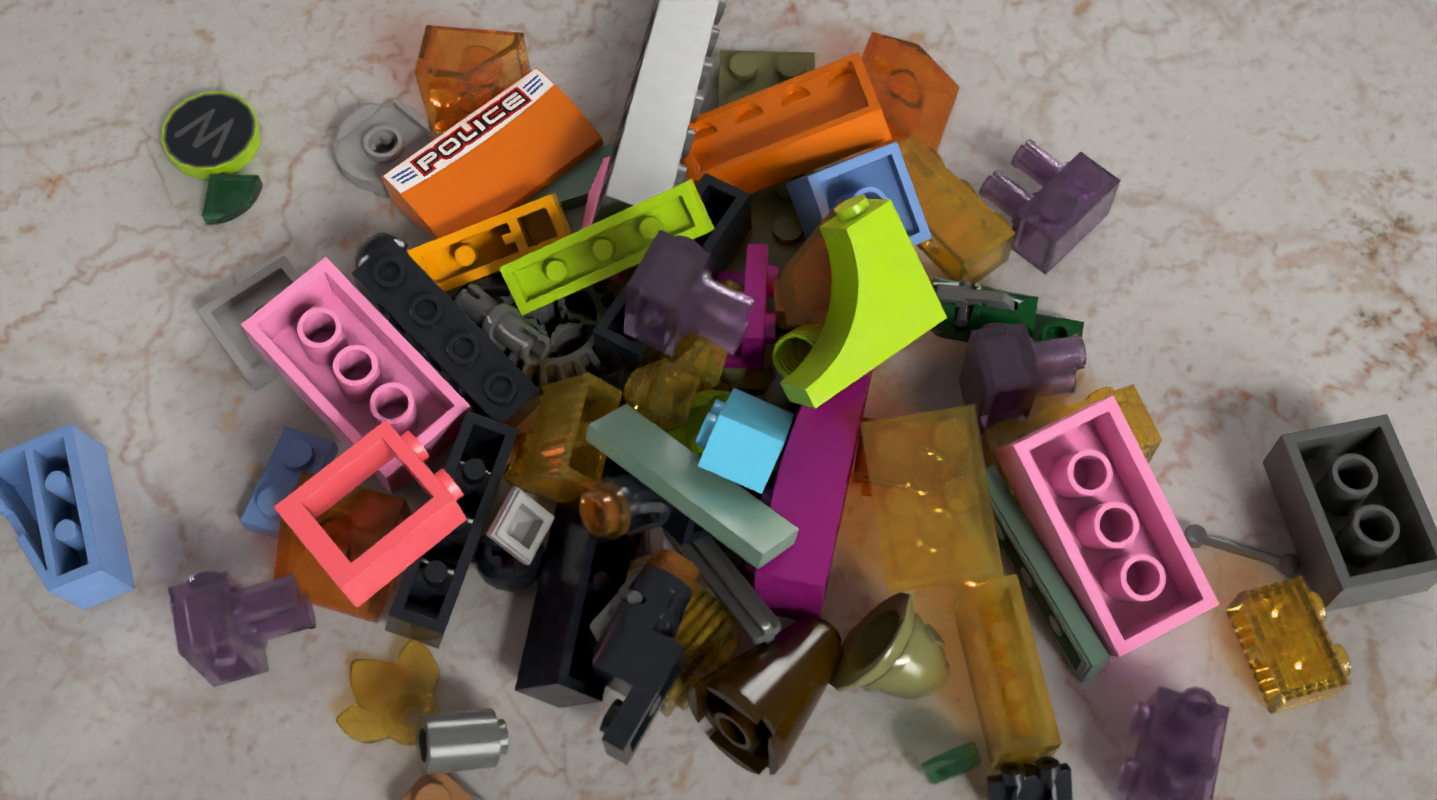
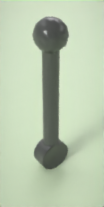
[1184,524,1301,575]

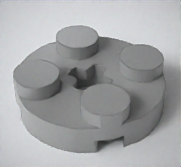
[335,102,433,198]

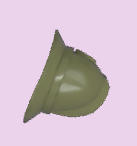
[829,592,950,699]

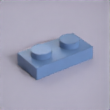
[240,427,338,544]

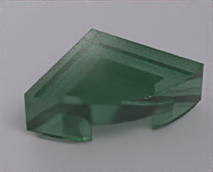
[202,174,263,225]

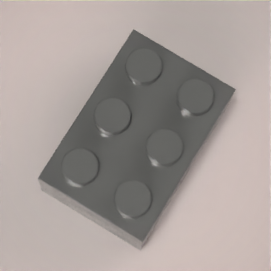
[1262,414,1437,613]

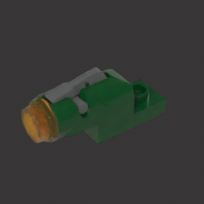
[929,277,1084,376]

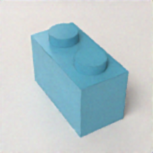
[695,388,795,494]

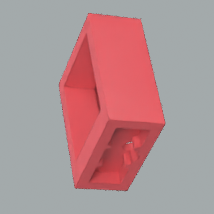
[274,420,467,608]

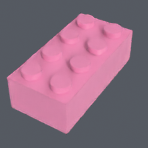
[241,257,471,495]
[994,396,1219,657]

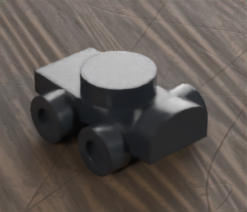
[987,757,1073,800]

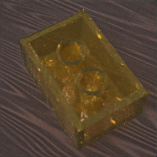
[860,404,1004,594]

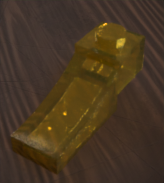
[624,279,744,433]

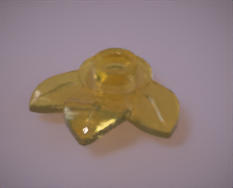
[336,638,441,746]

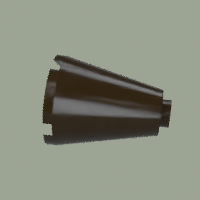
[688,617,844,775]

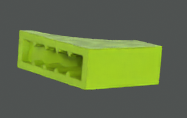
[780,195,947,409]

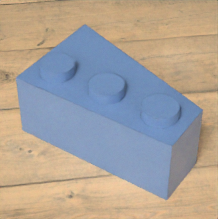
[0,423,135,610]

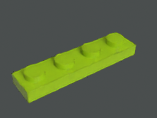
[499,179,714,316]

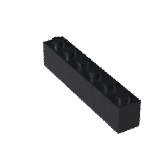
[515,369,664,708]

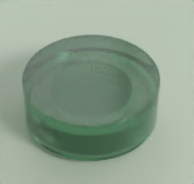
[920,741,983,786]

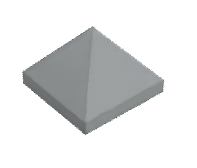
[486,486,555,565]

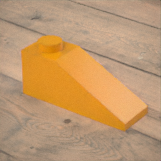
[407,192,572,292]

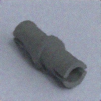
[455,284,550,365]

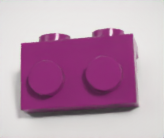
[711,244,779,369]

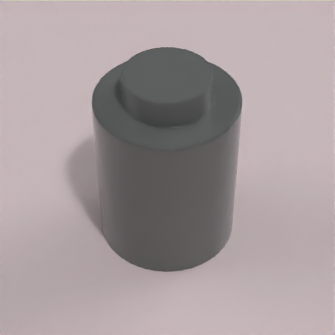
[416,708,509,775]

